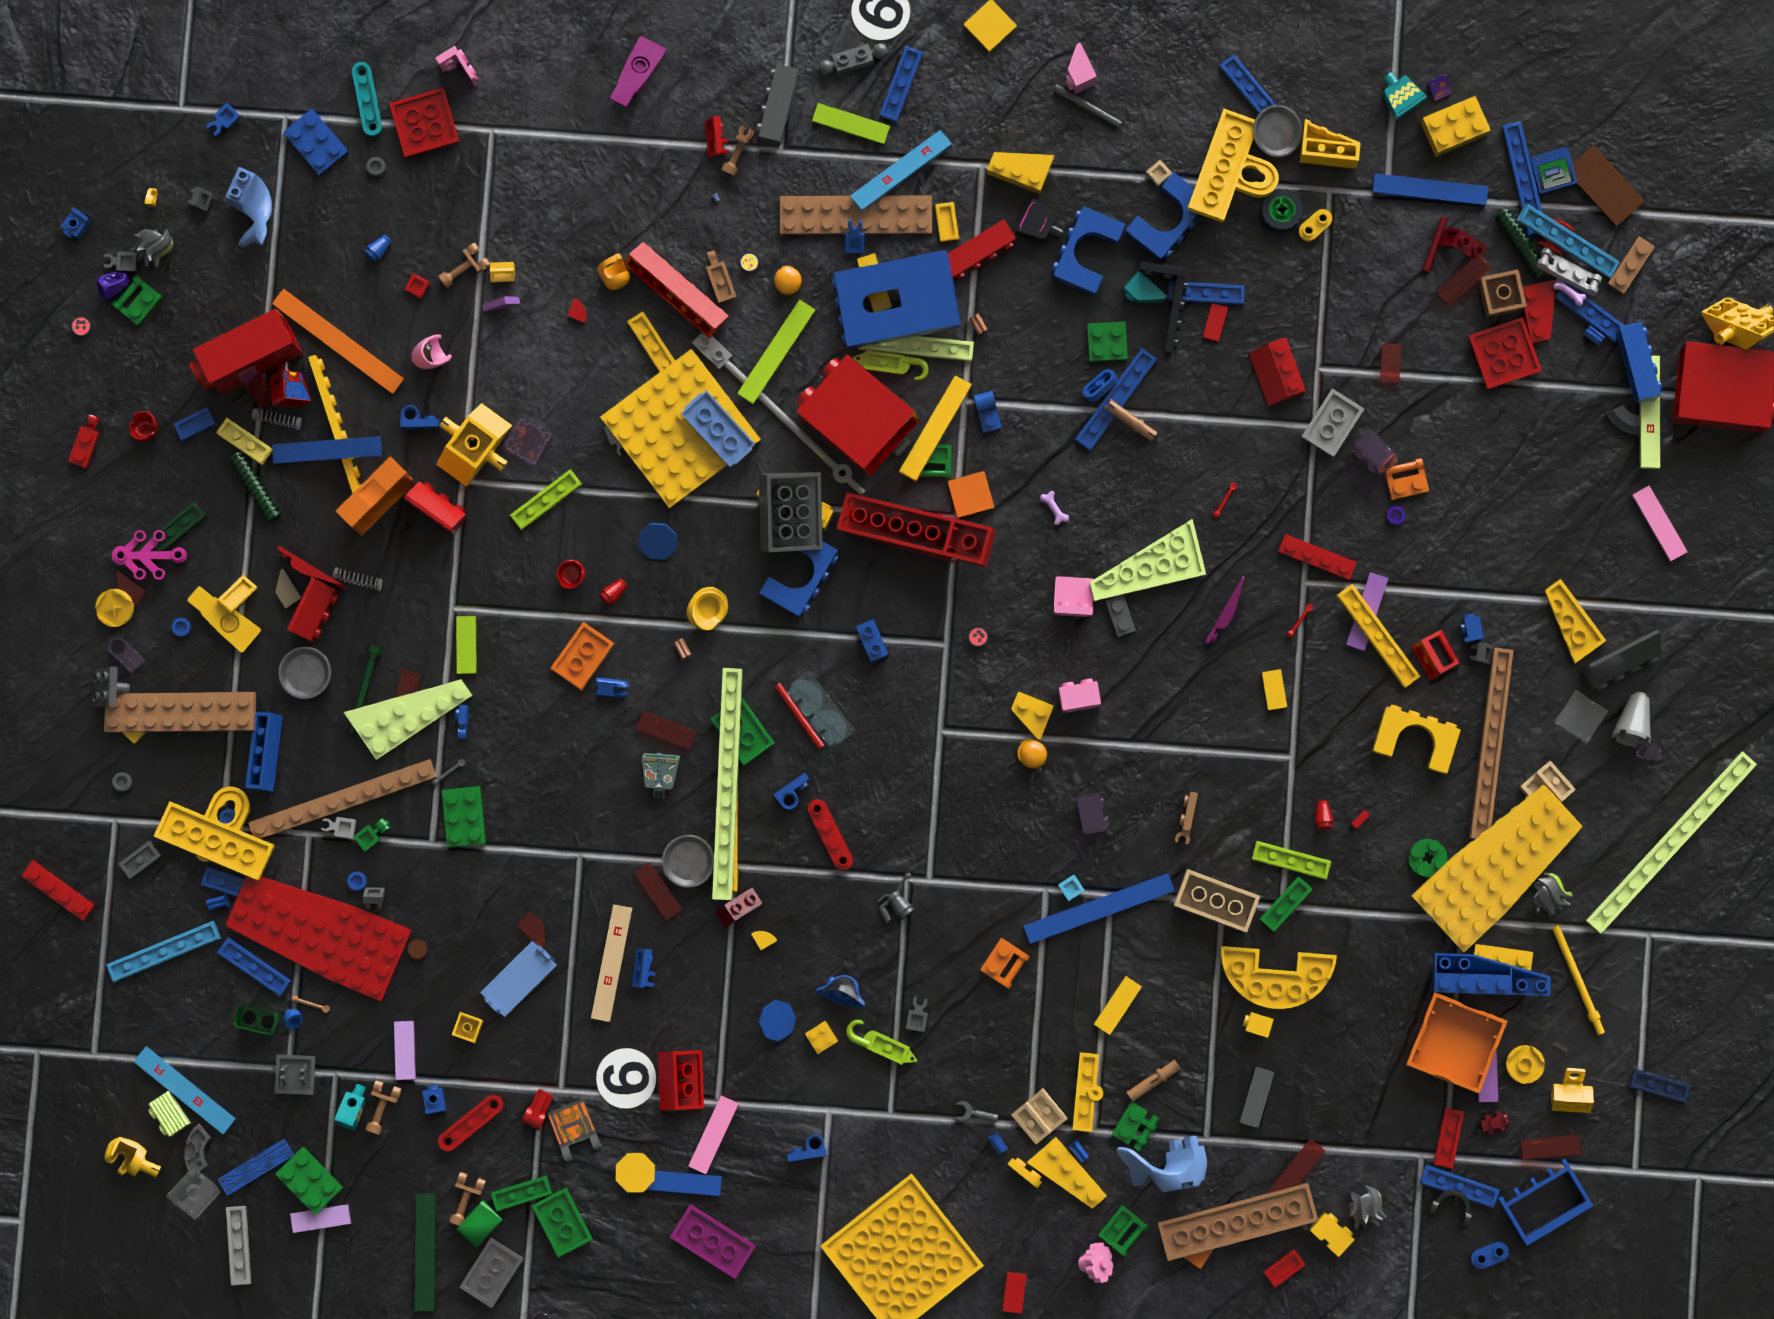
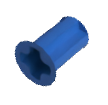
[1583,326,1607,347]
[206,893,229,911]
[986,1131,1008,1155]
[1067,1139,1089,1163]

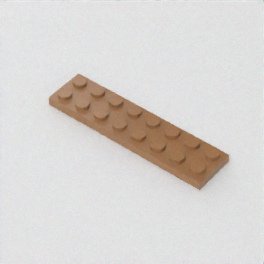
[780,195,932,235]
[104,692,256,733]
[1158,1183,1318,1261]

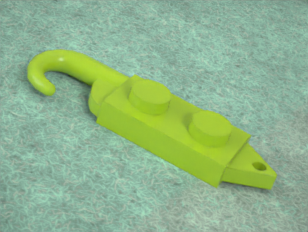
[853,350,928,380]
[846,1020,917,1065]

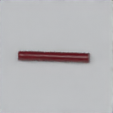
[1423,217,1448,273]

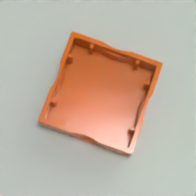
[336,456,416,536]
[1406,992,1507,1094]

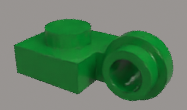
[353,818,391,852]

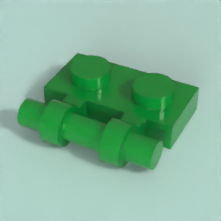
[1111,1101,1160,1152]

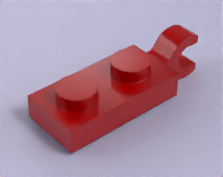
[68,415,100,468]

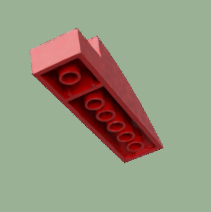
[837,492,996,568]

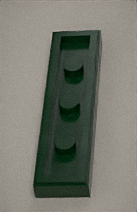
[134,502,207,561]

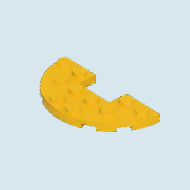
[1220,946,1337,1009]

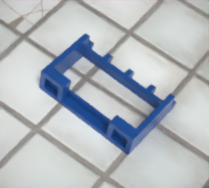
[1498,1159,1593,1246]

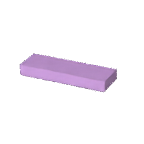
[394,1021,416,1080]
[290,1204,351,1233]

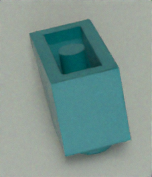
[1123,271,1167,304]

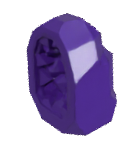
[96,271,130,300]

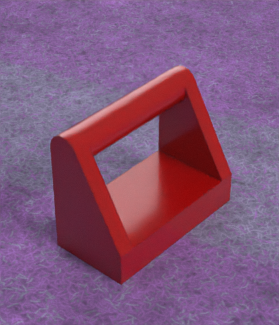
[1411,630,1460,680]

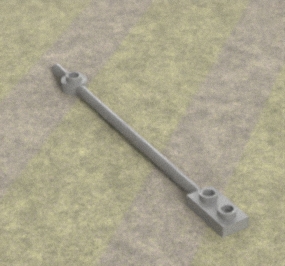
[692,333,865,496]

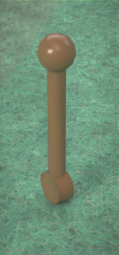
[291,995,330,1013]

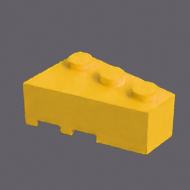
[1299,119,1360,169]
[987,152,1054,195]

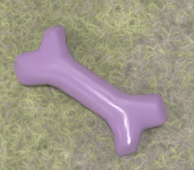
[1553,278,1586,306]
[1040,491,1069,525]

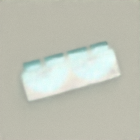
[787,671,856,746]

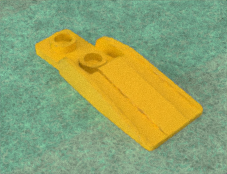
[188,587,261,652]

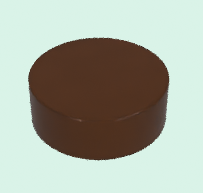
[408,939,428,959]

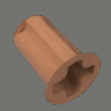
[968,312,988,335]
[673,638,694,661]

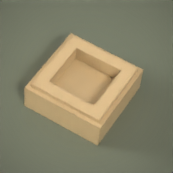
[1146,160,1172,187]

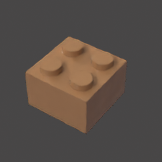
[1478,270,1527,318]

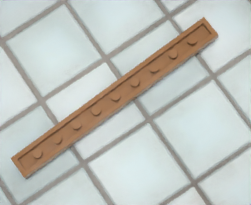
[1469,648,1514,839]
[248,759,437,839]

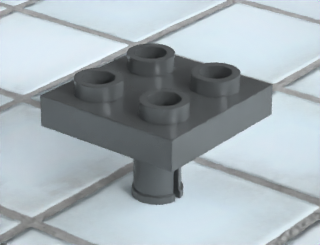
[92,667,129,708]

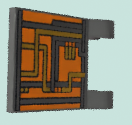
[547,1099,602,1161]

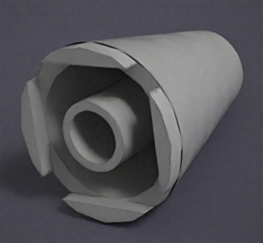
[1612,692,1651,747]

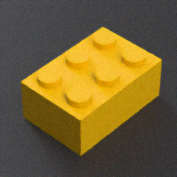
[1420,96,1491,157]

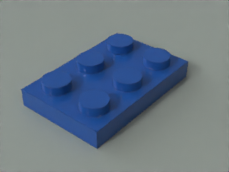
[283,108,349,176]

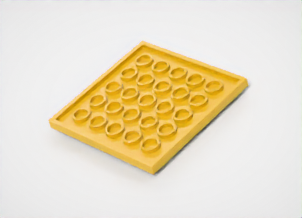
[600,349,761,509]
[820,1173,984,1319]

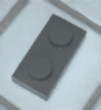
[1105,595,1136,637]
[119,841,161,879]

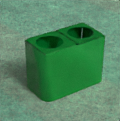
[234,1005,279,1035]
[456,1200,503,1247]

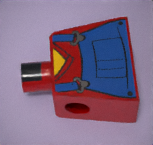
[270,362,311,408]

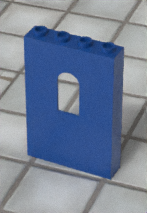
[832,250,961,350]

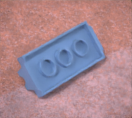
[681,390,755,467]
[480,941,557,1017]

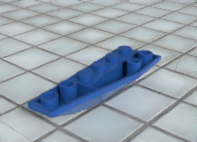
[1431,953,1551,996]

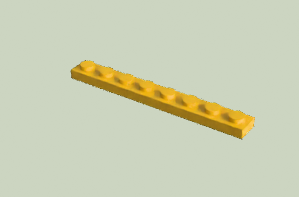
[308,355,362,493]

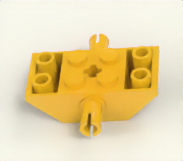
[1702,297,1774,350]
[436,403,512,487]

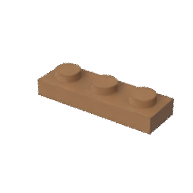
[1607,236,1655,295]

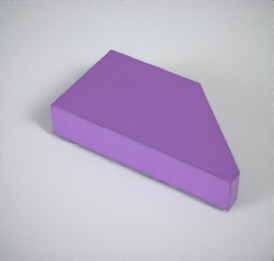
[482,296,520,312]

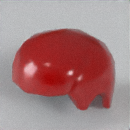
[129,411,158,442]
[556,560,585,589]

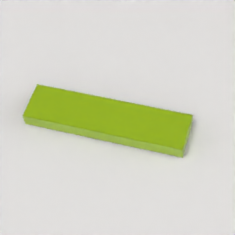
[812,103,890,145]
[510,469,582,531]
[1251,841,1331,880]

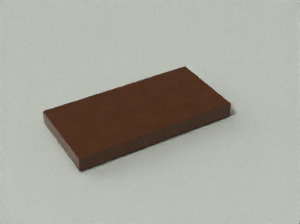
[1573,145,1645,227]

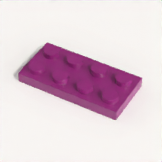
[670,1204,756,1279]

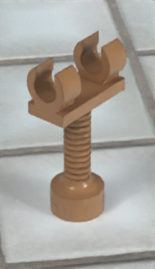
[721,126,754,176]
[438,243,490,288]
[365,1080,402,1135]
[449,1172,486,1225]

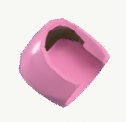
[411,334,452,370]

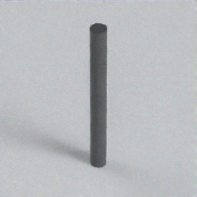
[1053,84,1122,128]

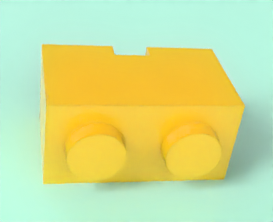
[1308,1213,1354,1257]

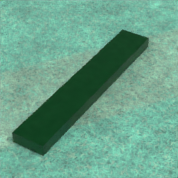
[415,1193,436,1311]

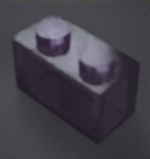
[1354,429,1398,476]
[1076,793,1109,836]

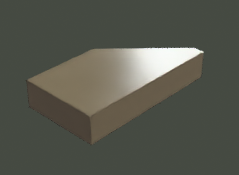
[275,569,302,609]

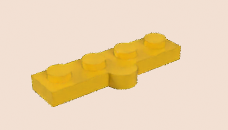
[1072,1052,1103,1132]

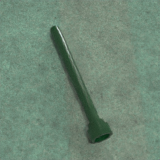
[348,644,383,735]

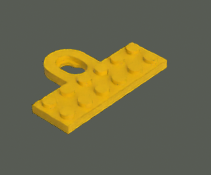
[1187,109,1279,223]
[154,787,275,881]

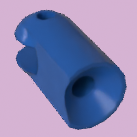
[595,677,629,698]

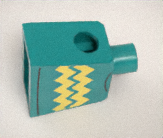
[1382,72,1427,121]
[334,1084,366,1131]

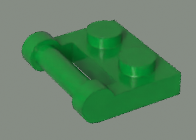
[112,275,163,326]
[913,444,951,480]
[1098,1205,1149,1257]

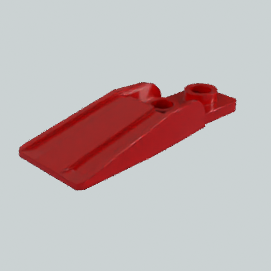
[277,546,346,589]

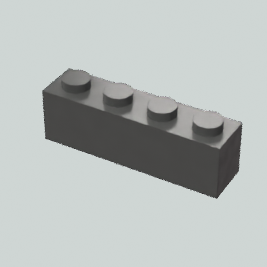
[756,64,799,145]

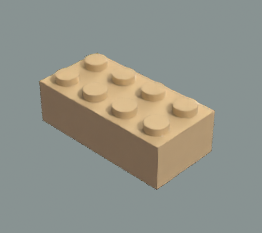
[1173,869,1260,933]

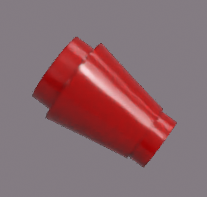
[599,578,628,606]
[1315,800,1334,830]

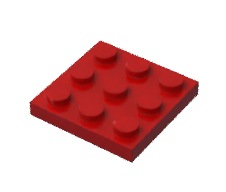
[389,87,460,158]
[1468,317,1542,390]

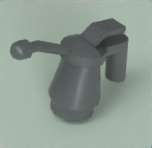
[877,873,914,924]

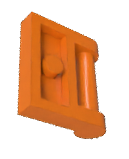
[1384,458,1429,501]
[980,938,1030,989]

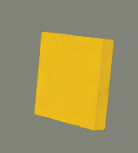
[963,0,1017,53]

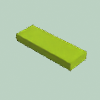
[456,616,477,674]

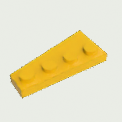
[1544,579,1606,664]
[1027,1137,1107,1209]

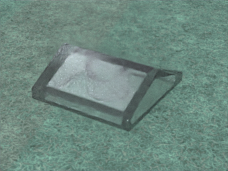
[166,1167,221,1219]

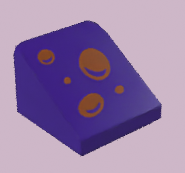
[1427,74,1452,101]

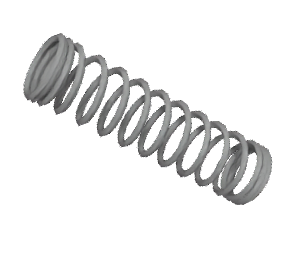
[252,407,302,430]
[332,567,383,591]

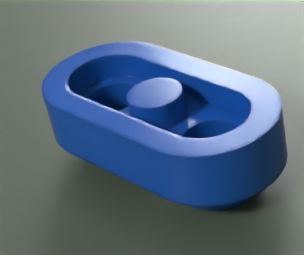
[1083,369,1117,402]
[1470,1242,1509,1269]

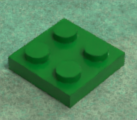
[1087,321,1128,362]

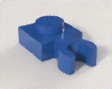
[207,102,241,137]
[845,219,865,253]
[455,705,469,739]

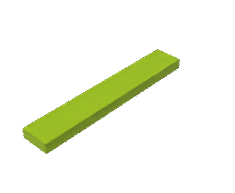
[737,299,815,404]

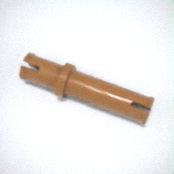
[1104,399,1157,442]
[1127,1059,1181,1102]

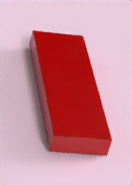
[1433,1108,1464,1169]

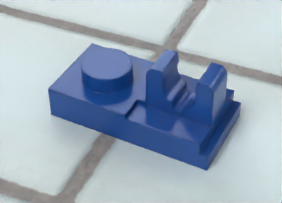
[632,948,655,988]

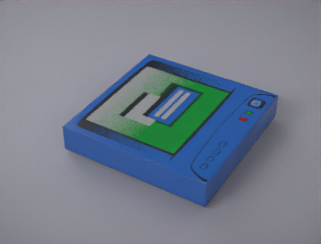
[1530,147,1578,194]

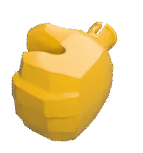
[104,1137,161,1178]

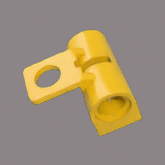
[1551,1068,1594,1113]

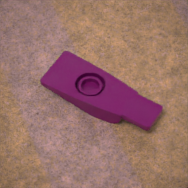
[610,36,666,107]
[1205,576,1244,645]

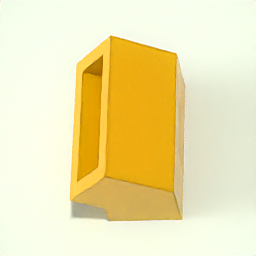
[490,262,515,282]

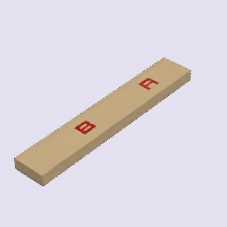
[591,904,633,1022]

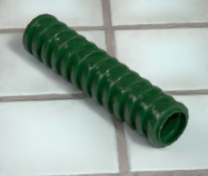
[1495,208,1547,279]
[228,451,281,522]

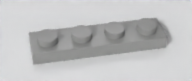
[226,1206,251,1285]

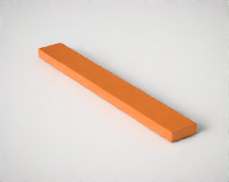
[272,289,405,395]

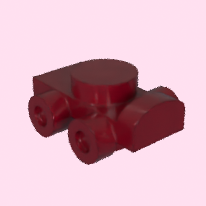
[1480,1111,1510,1135]

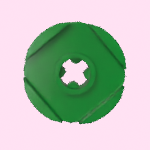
[1408,839,1447,878]

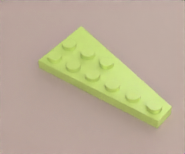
[1090,519,1206,601]
[344,679,472,760]

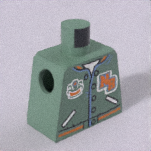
[642,753,680,799]

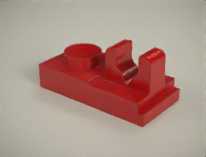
[705,116,729,158]

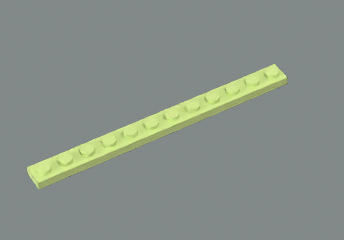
[712,668,743,900]
[1586,751,1757,934]

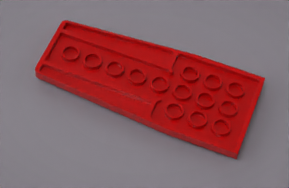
[226,876,412,1001]

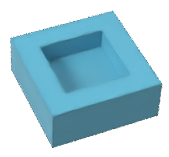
[1058,875,1085,901]

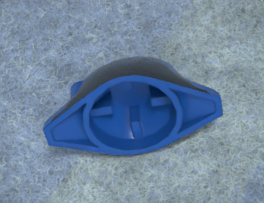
[816,975,865,1009]

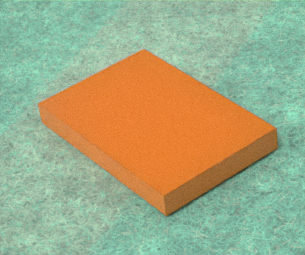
[550,622,615,691]

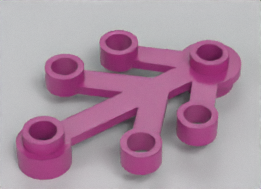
[112,530,187,580]

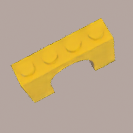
[1372,705,1461,775]

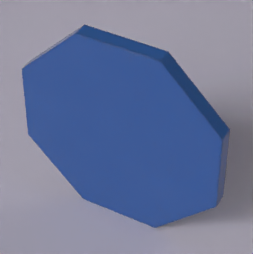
[639,523,677,560]
[758,1000,796,1041]

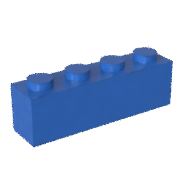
[1616,322,1662,404]
[245,712,283,792]

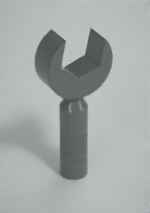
[955,1101,998,1123]

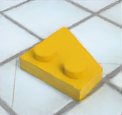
[1011,692,1054,740]

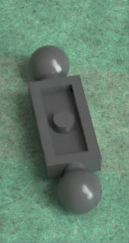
[818,44,888,75]

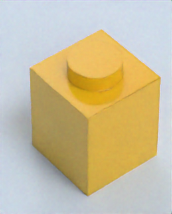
[1242,1012,1274,1038]

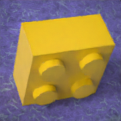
[452,1012,484,1043]
[805,1021,838,1054]

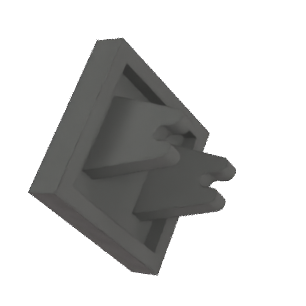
[275,1055,316,1095]

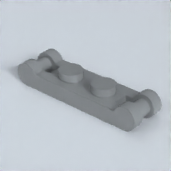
[1537,248,1602,296]

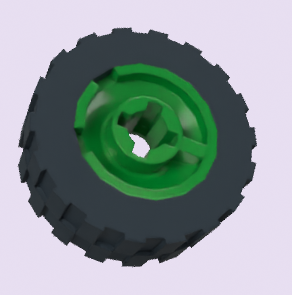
[1260,189,1303,233]

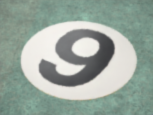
[852,0,910,40]
[596,1048,656,1108]

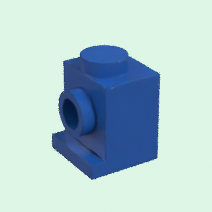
[61,207,92,240]
[1460,614,1484,644]
[422,1084,447,1114]

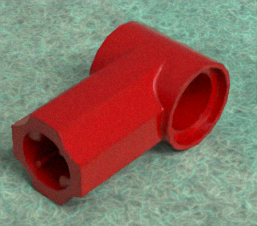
[521,1089,554,1130]

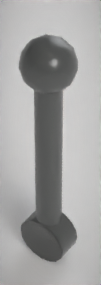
[431,759,465,786]

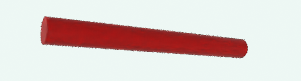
[774,683,824,750]

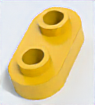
[1298,209,1332,242]
[1007,1157,1042,1188]

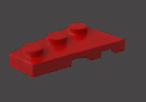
[1522,280,1556,344]

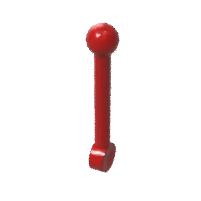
[1213,483,1237,518]
[1287,604,1313,638]

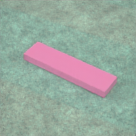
[1632,486,1687,562]
[689,1095,739,1174]

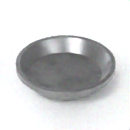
[1253,105,1302,157]
[279,647,331,699]
[662,835,714,887]

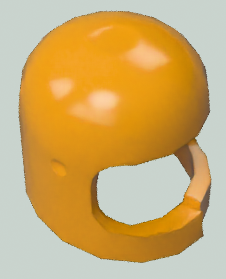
[597,254,630,290]
[774,266,802,295]
[1017,739,1047,769]

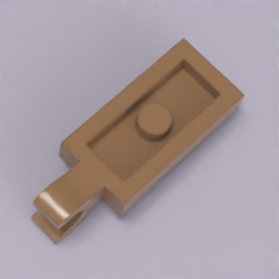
[706,250,737,304]
[1175,792,1198,845]

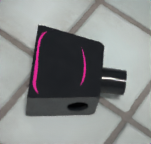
[1016,198,1064,243]

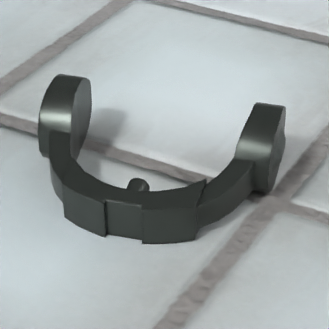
[1428,1189,1472,1229]

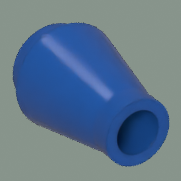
[364,234,392,262]

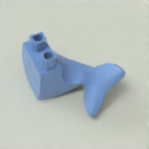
[225,167,272,247]
[1117,1136,1207,1192]

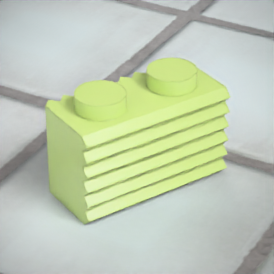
[148,1091,191,1137]

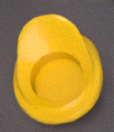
[687,587,728,630]

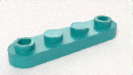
[352,62,382,137]

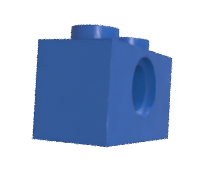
[856,619,889,664]

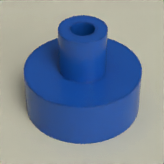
[283,1009,304,1030]

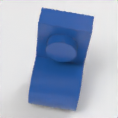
[973,391,1002,434]
[400,405,441,430]
[774,773,810,810]
[787,1134,827,1162]

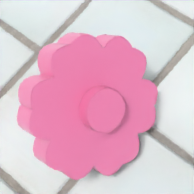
[1079,1243,1113,1283]

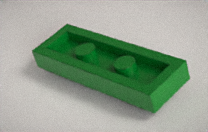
[1260,876,1313,932]
[491,1175,553,1211]

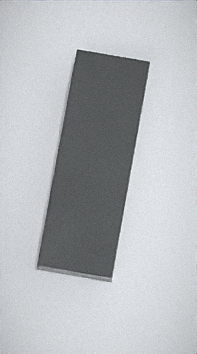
[1240,1067,1274,1128]

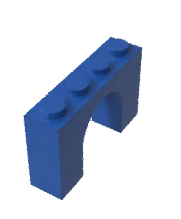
[1125,172,1203,262]
[1051,206,1125,296]
[759,541,839,618]

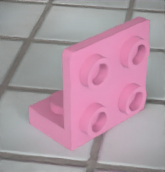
[436,46,479,87]
[1053,576,1094,617]

